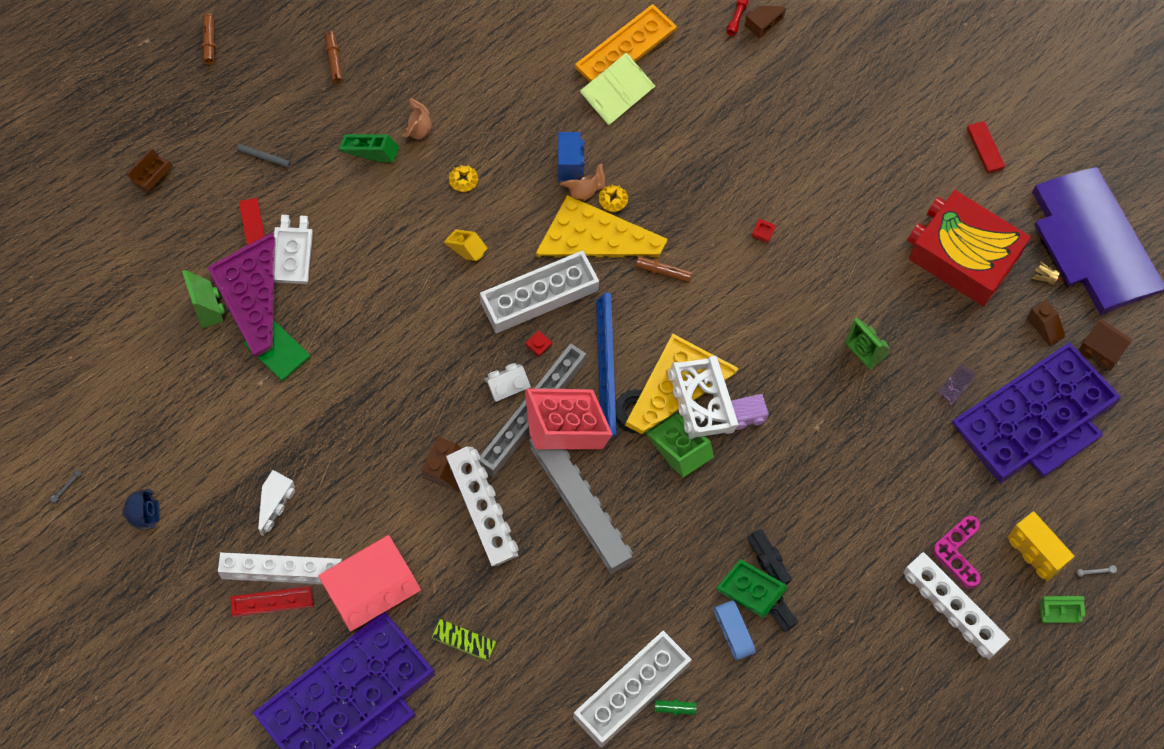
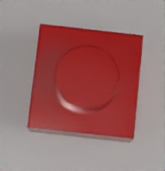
[751,219,776,244]
[525,330,552,358]

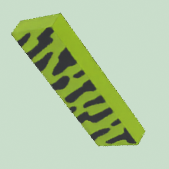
[432,619,496,662]

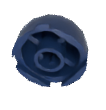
[122,489,160,529]

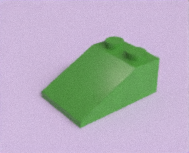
[182,270,225,328]
[845,317,890,370]
[645,412,714,478]

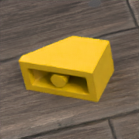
[444,229,488,261]

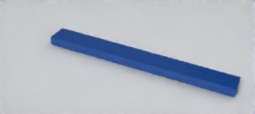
[596,292,616,440]

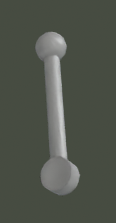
[1076,565,1117,577]

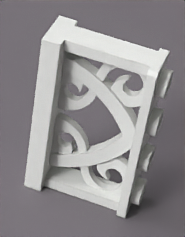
[668,356,739,439]

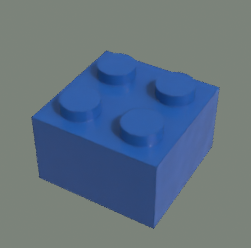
[558,132,584,182]

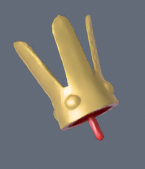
[1032,261,1062,285]

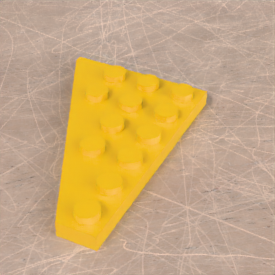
[536,195,668,258]
[625,334,738,434]

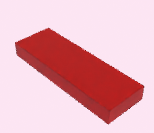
[967,121,1005,174]
[239,198,265,246]

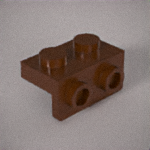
[126,148,173,191]

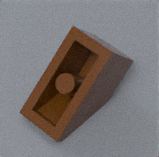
[745,6,786,39]
[1027,299,1065,346]

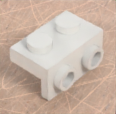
[484,363,531,402]

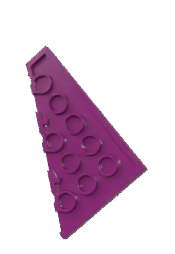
[207,233,276,358]

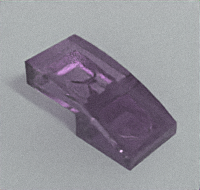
[938,364,976,404]

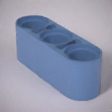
[714,600,756,661]

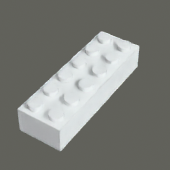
[480,251,599,334]
[573,631,692,748]

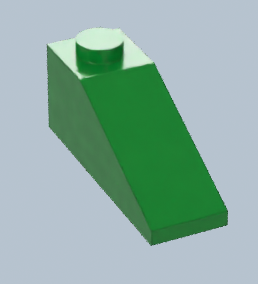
[338,134,399,162]

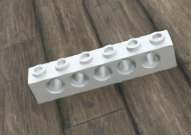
[446,446,518,566]
[218,552,342,584]
[903,552,1010,660]

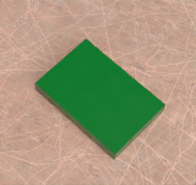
[243,320,311,383]
[716,559,788,618]

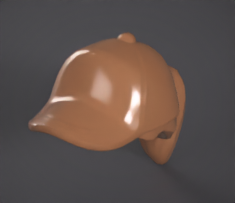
[402,97,432,139]
[559,164,605,201]

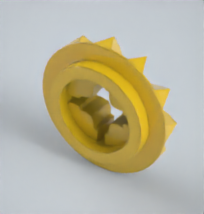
[449,165,478,192]
[599,184,628,212]

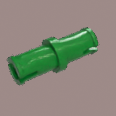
[655,699,697,716]

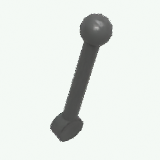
[50,470,82,503]

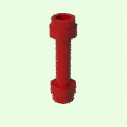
[726,0,749,36]

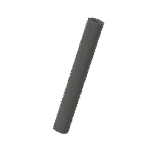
[237,144,291,168]

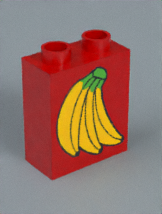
[907,189,1031,307]

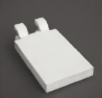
[274,215,313,284]

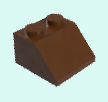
[1079,318,1132,371]
[422,436,471,493]

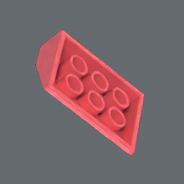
[525,388,613,449]
[318,535,421,632]

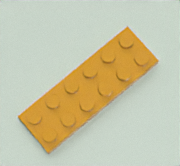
[575,4,677,82]

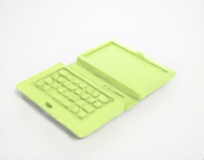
[580,53,655,125]

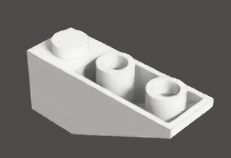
[258,470,295,536]

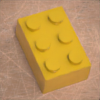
[1007,511,1075,582]

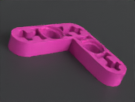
[933,516,981,589]

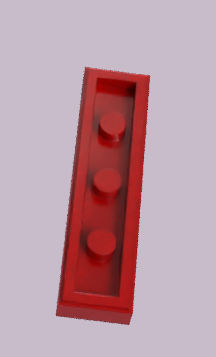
[230,586,313,618]

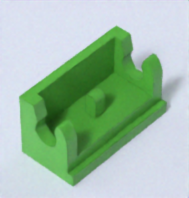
[1039,596,1085,623]

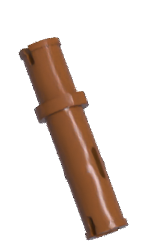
[201,14,216,65]
[324,31,343,84]
[636,256,693,283]

